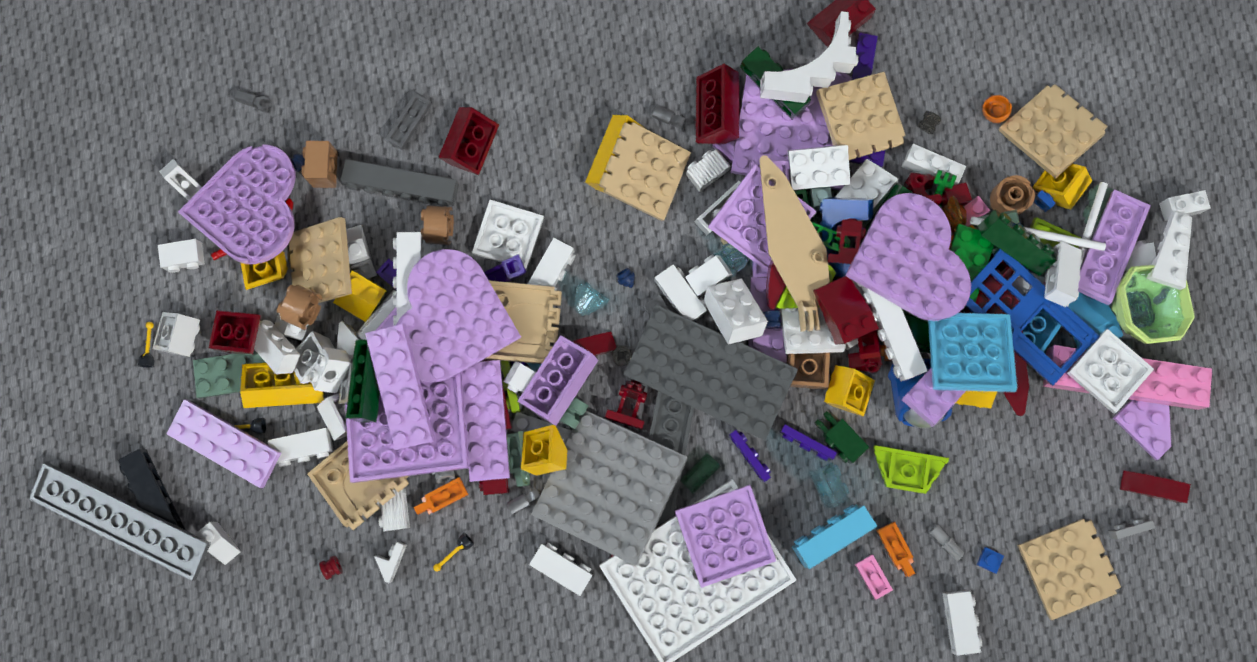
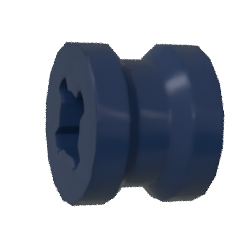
[762,311,782,329]

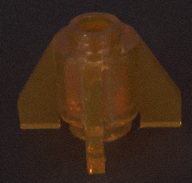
[942,196,967,233]

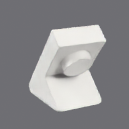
[374,542,407,583]

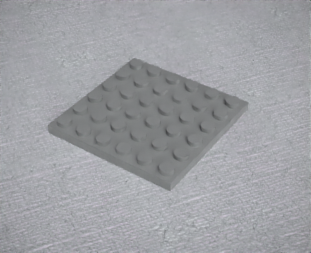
[531,411,688,566]

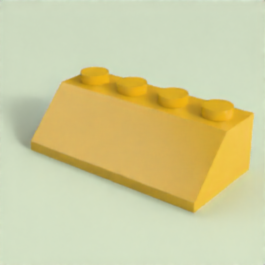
[585,115,646,193]
[240,363,324,408]

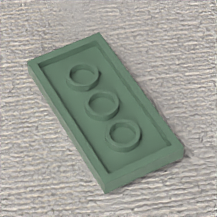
[193,351,266,398]

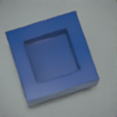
[1034,190,1056,212]
[977,547,1004,574]

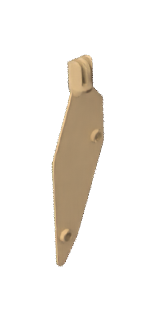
[759,155,830,332]

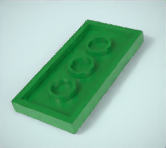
[949,224,994,310]

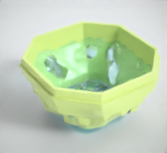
[1111,265,1195,344]

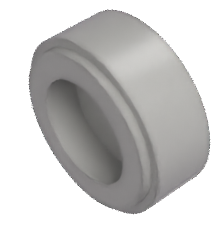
[435,470,455,484]

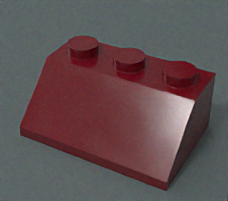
[807,0,876,47]
[438,107,499,175]

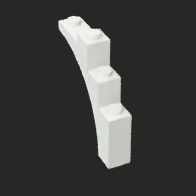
[760,11,858,103]

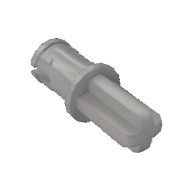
[929,524,964,561]

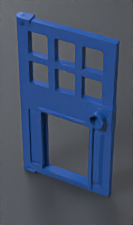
[965,249,1100,386]

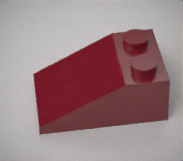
[813,276,879,345]
[209,310,261,354]

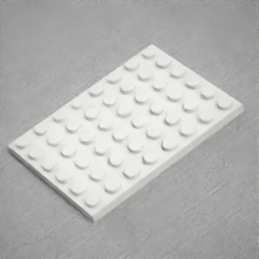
[599,479,796,662]

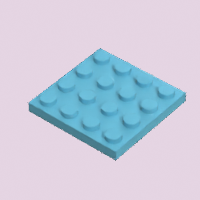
[928,313,1017,392]

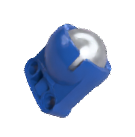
[888,359,953,428]

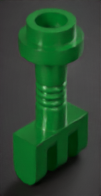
[933,169,957,208]

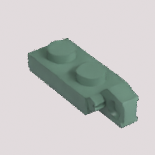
[507,431,530,487]

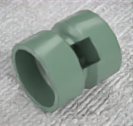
[560,397,589,429]

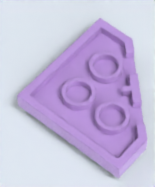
[1113,400,1171,460]

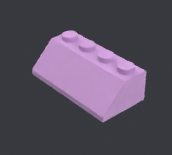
[518,335,598,426]

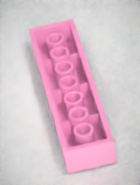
[1043,345,1212,410]

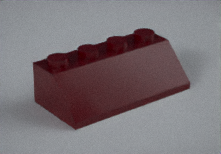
[696,63,739,144]

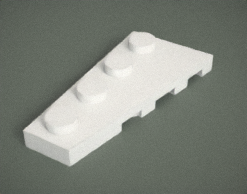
[1146,211,1192,290]

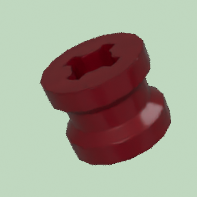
[319,555,343,580]

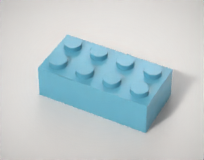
[792,504,877,569]

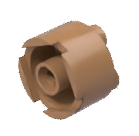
[990,175,1035,216]
[420,206,454,245]
[277,284,322,330]

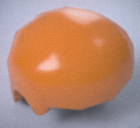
[982,95,1012,123]

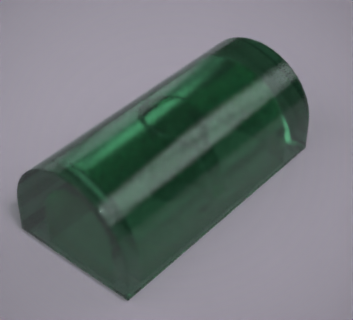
[680,453,720,494]

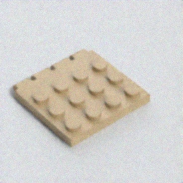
[816,72,906,160]
[999,84,1107,178]
[599,122,691,221]
[289,217,352,303]
[485,281,562,364]
[307,441,409,530]
[1017,519,1121,620]

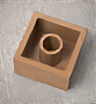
[302,141,338,188]
[787,353,830,389]

